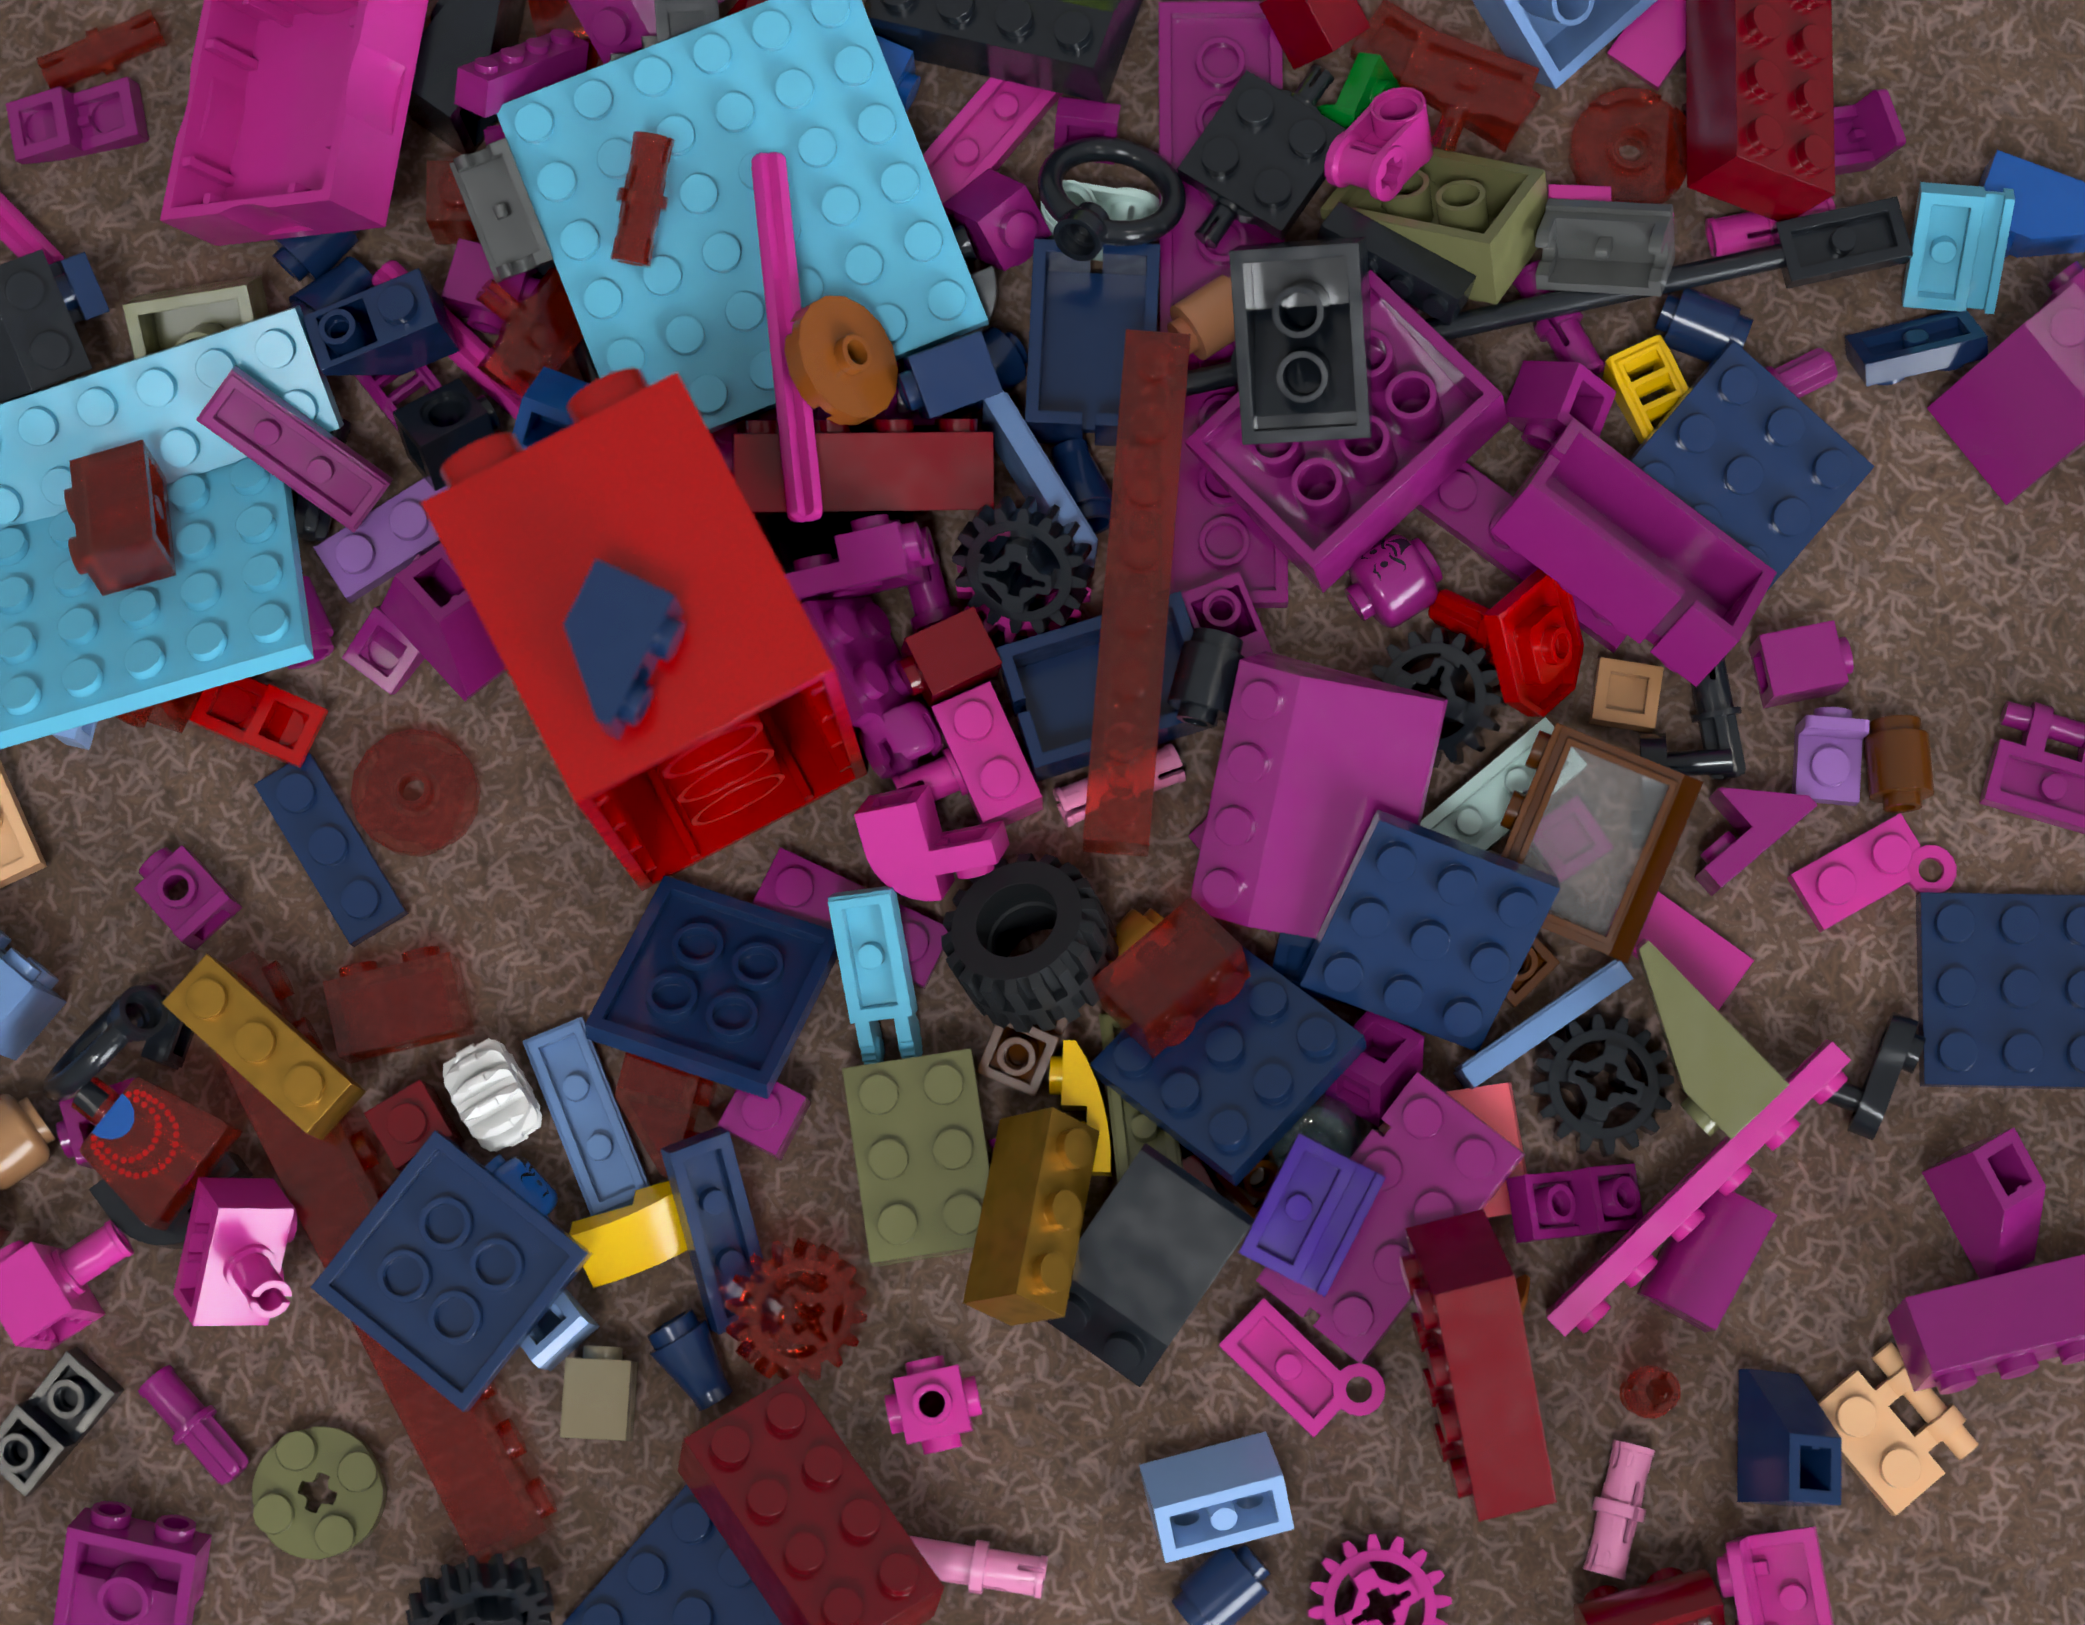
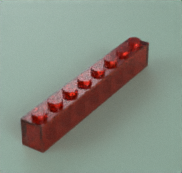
[1083,329,1191,857]

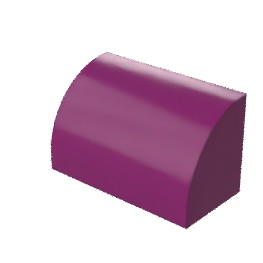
[1637,1190,1778,1333]

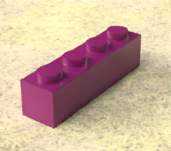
[454,28,589,118]

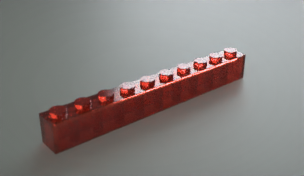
[216,951,557,1563]

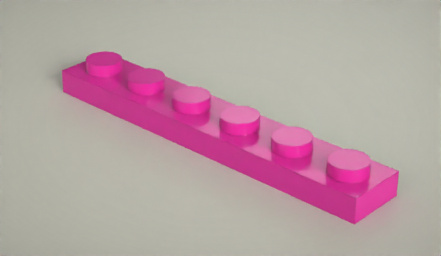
[1545,1039,1851,1337]

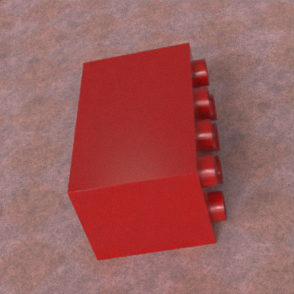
[420,368,867,891]

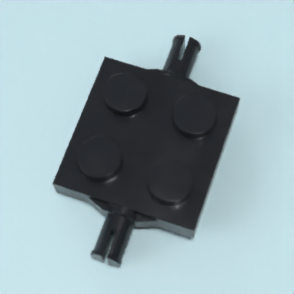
[1177,64,1346,249]

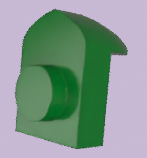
[1316,52,1401,129]

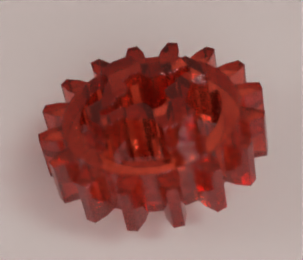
[725,1238,867,1381]

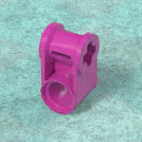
[1324,87,1433,202]

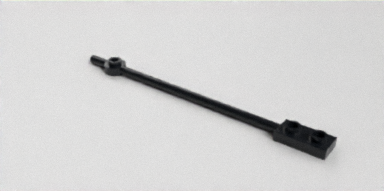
[1166,196,1913,399]

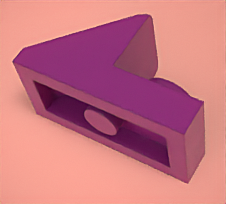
[1694,787,1817,897]

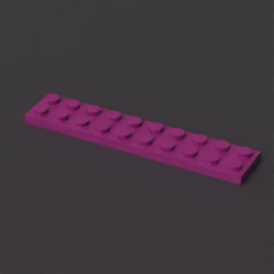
[1158,1,1288,608]

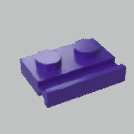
[1238,1132,1386,1297]

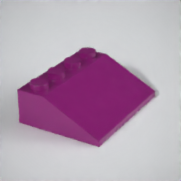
[1184,270,1509,593]
[1188,651,1448,938]

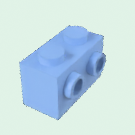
[1139,1431,1294,1563]

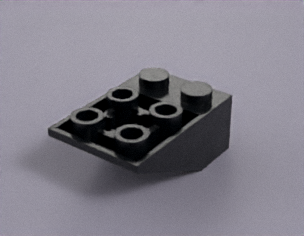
[407,0,526,155]

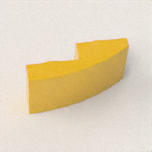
[1049,1040,1112,1176]
[569,1181,688,1288]

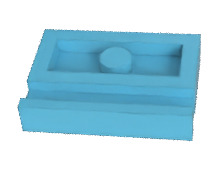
[1902,182,2015,314]

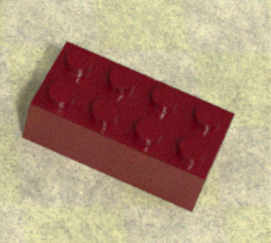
[1686,0,1836,222]
[731,419,994,512]
[1399,1209,1557,1522]
[677,1374,944,1625]

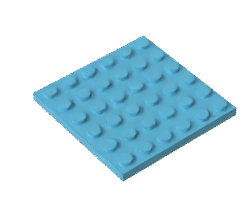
[496,0,989,434]

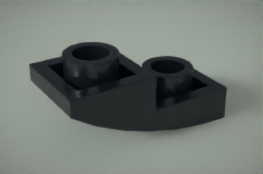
[0,1347,125,1497]

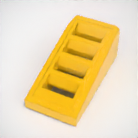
[1603,335,1689,444]

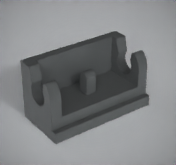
[449,138,554,283]
[1535,198,1675,297]

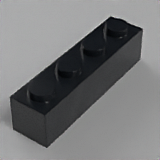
[1317,202,1476,326]

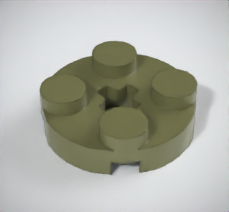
[252,1426,387,1560]

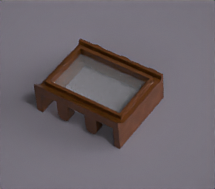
[1489,723,1704,964]

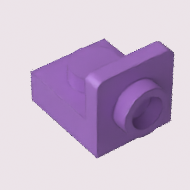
[1792,707,1870,806]

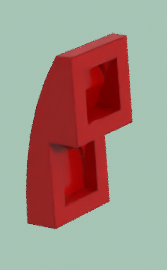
[189,677,328,768]

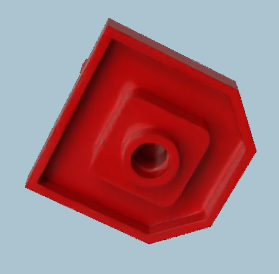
[1428,568,1584,717]

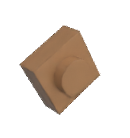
[1589,657,1664,733]

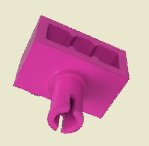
[891,681,1043,826]
[173,1177,297,1326]
[0,1219,134,1351]

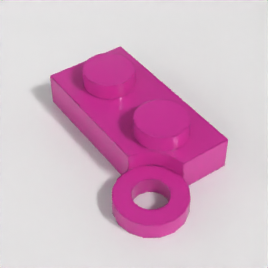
[1787,813,1957,933]
[1218,1298,1385,1438]

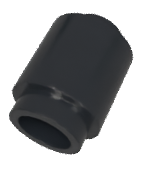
[1167,627,1245,728]

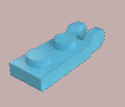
[828,886,923,1065]

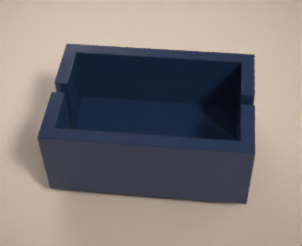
[1025,239,1160,448]
[996,591,1218,782]

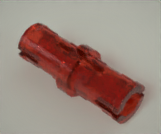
[36,8,167,89]
[610,131,675,268]
[1619,1366,1681,1419]

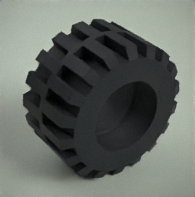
[941,853,1119,1033]

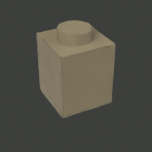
[560,1346,638,1441]

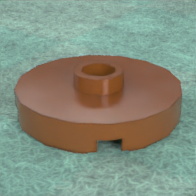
[784,296,898,425]

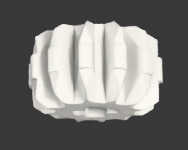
[443,1038,542,1152]

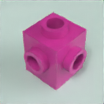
[884,1355,983,1455]

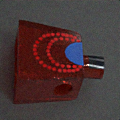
[71,1077,243,1231]

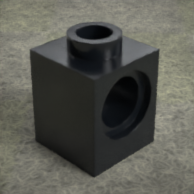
[392,378,501,491]

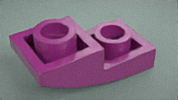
[1506,1163,1643,1243]

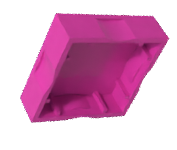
[160,0,429,246]

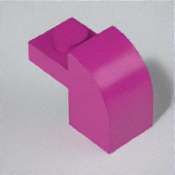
[854,784,1010,901]

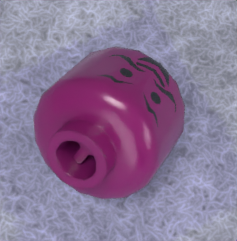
[1344,534,1443,628]

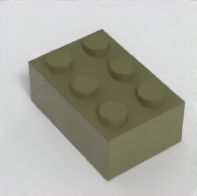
[842,1048,990,1267]

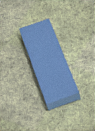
[982,390,1098,568]
[1453,959,1634,1089]
[522,1017,651,1216]

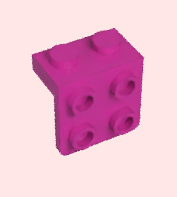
[1717,1526,1834,1625]

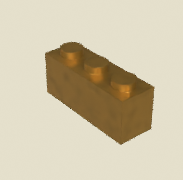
[162,954,366,1140]
[963,1107,1100,1326]

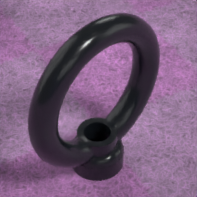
[1038,136,1186,261]
[43,980,168,1102]

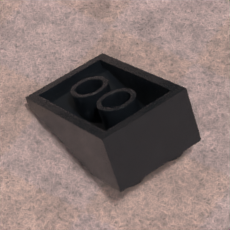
[1229,236,1372,445]
[1045,1143,1255,1387]

